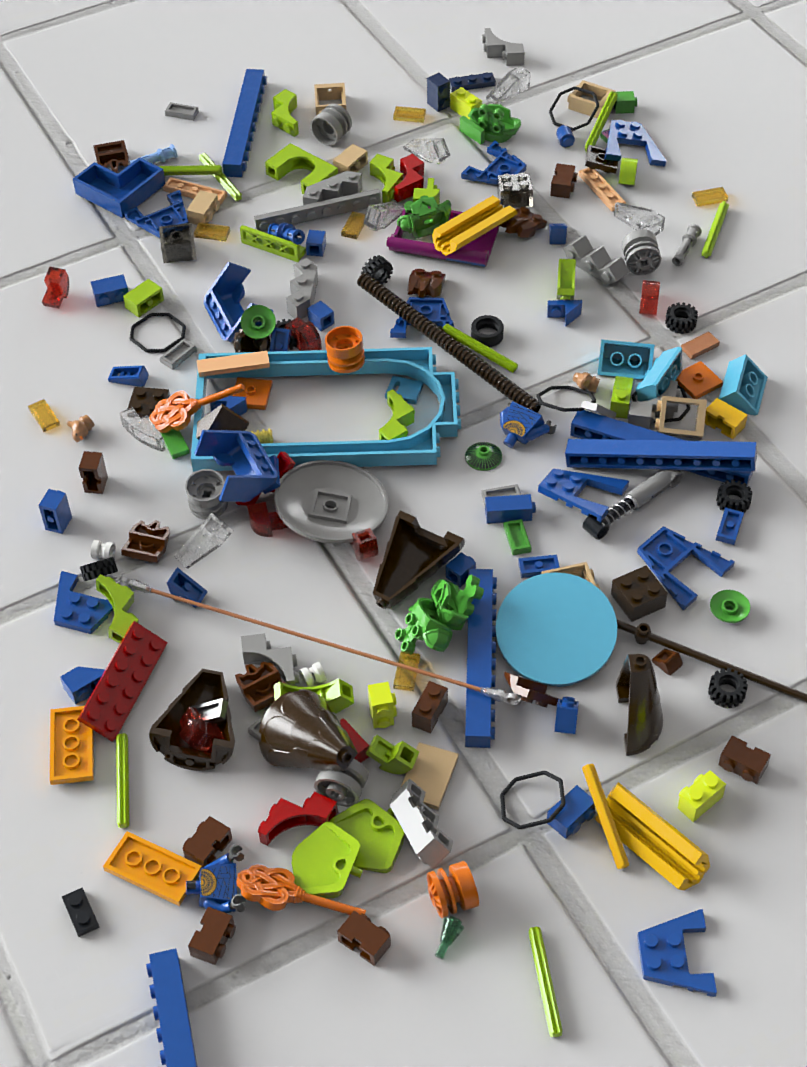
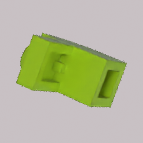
[618,158,638,185]
[413,178,440,205]
[366,735,419,775]

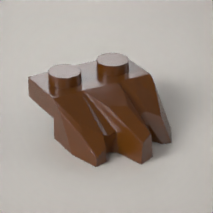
[93,140,128,174]
[499,207,547,238]
[407,269,446,298]
[121,520,170,563]
[235,661,286,712]
[504,672,559,708]

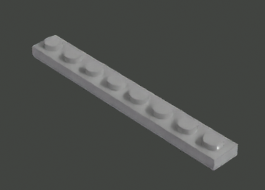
[254,189,381,232]

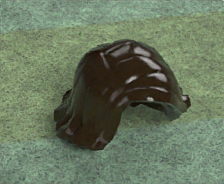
[233,329,270,353]

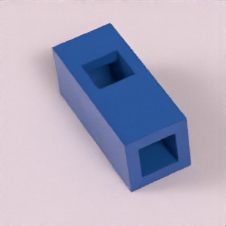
[485,494,536,524]

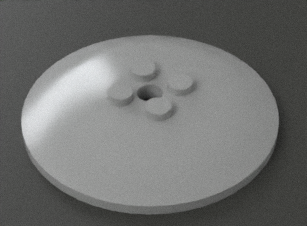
[274,460,388,543]

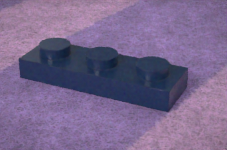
[449,72,496,92]

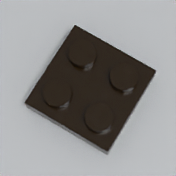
[585,145,618,174]
[126,387,170,419]

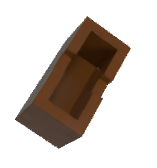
[550,163,578,198]
[79,451,108,494]
[412,681,448,734]
[718,736,771,784]
[182,816,232,868]
[188,907,236,965]
[337,911,391,966]

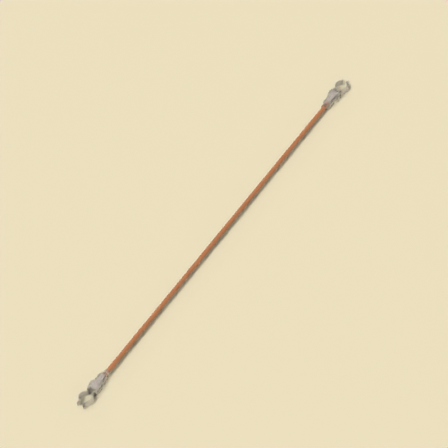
[115,576,522,706]

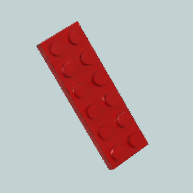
[77,621,168,742]

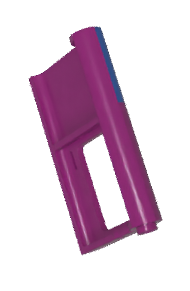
[386,206,500,267]

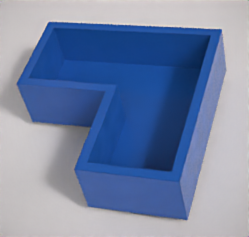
[73,157,165,218]

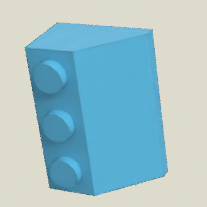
[597,339,655,379]
[636,347,682,402]
[719,355,768,416]

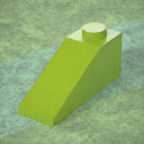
[610,376,634,419]

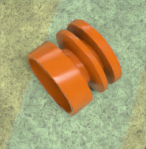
[325,326,365,373]
[427,861,479,918]

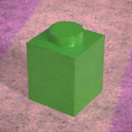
[614,91,637,114]

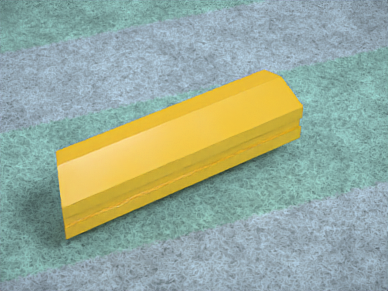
[432,195,518,256]
[595,782,710,890]

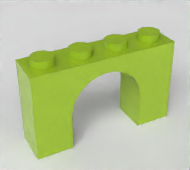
[265,143,338,194]

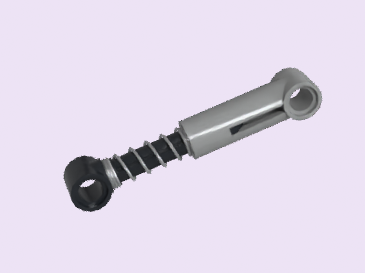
[582,469,684,540]

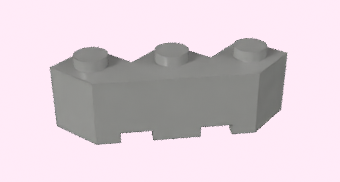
[303,171,362,205]
[563,235,630,285]
[286,258,318,321]
[390,779,453,868]

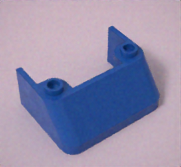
[204,262,274,342]
[194,430,278,502]

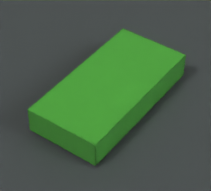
[460,116,485,145]
[160,429,190,459]
[503,519,532,555]

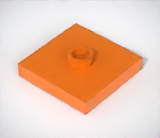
[675,361,723,399]
[232,377,272,410]

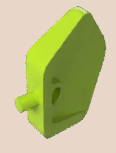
[330,799,405,873]
[292,822,363,898]

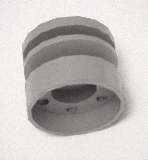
[311,104,352,146]
[622,229,662,275]
[185,469,228,519]

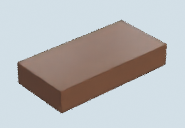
[681,331,720,360]

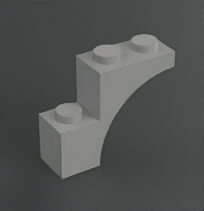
[482,28,525,66]
[628,380,680,429]
[241,633,299,686]

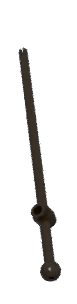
[617,620,807,703]

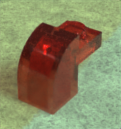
[42,267,69,309]
[639,280,660,315]
[285,317,322,351]
[247,502,288,537]
[349,528,378,561]
[179,706,224,753]

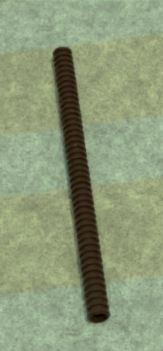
[357,273,541,413]

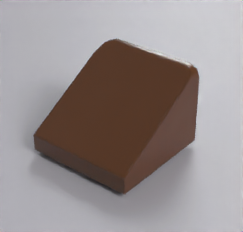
[652,649,683,675]

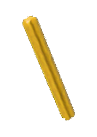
[582,764,629,869]

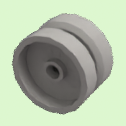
[314,759,369,807]

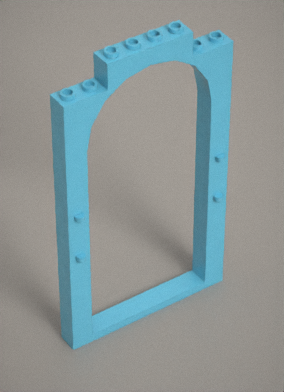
[191,347,461,472]

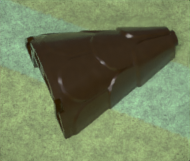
[373,510,465,609]
[616,654,663,756]
[149,669,235,771]
[259,689,358,771]

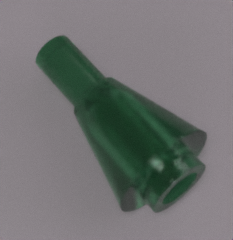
[435,916,464,959]

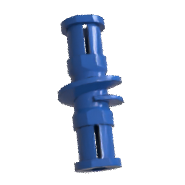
[268,223,305,245]

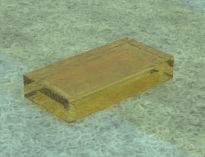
[393,106,426,123]
[692,187,728,207]
[341,211,368,239]
[194,223,230,242]
[28,399,60,432]
[393,651,421,691]

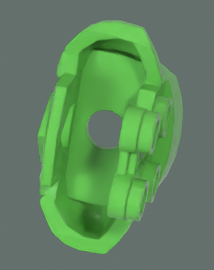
[468,104,521,143]
[397,195,451,238]
[431,575,484,630]
[395,598,453,655]

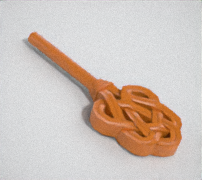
[149,384,245,433]
[236,864,366,915]

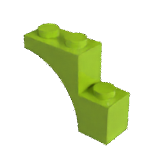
[271,89,299,137]
[369,154,403,204]
[557,259,576,300]
[379,389,415,440]
[96,574,139,643]
[274,678,354,714]

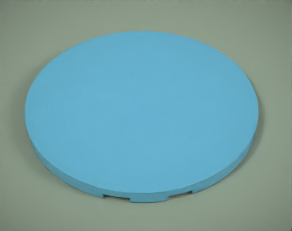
[496,572,617,687]

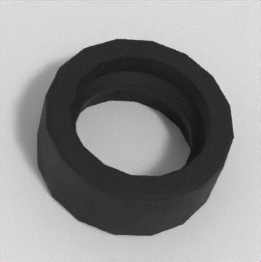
[471,315,504,347]

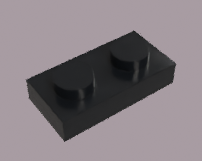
[62,887,100,937]

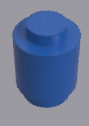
[556,125,575,148]

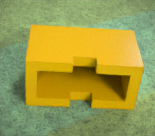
[705,398,748,439]

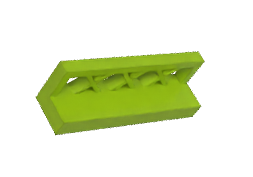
[240,225,306,262]

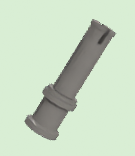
[672,224,702,266]

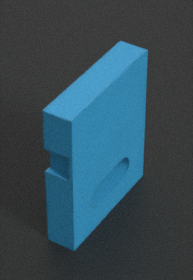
[385,376,423,405]

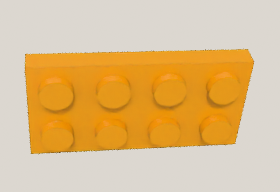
[50,706,94,785]
[103,831,202,906]

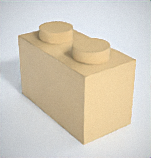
[333,144,368,174]
[186,190,220,227]

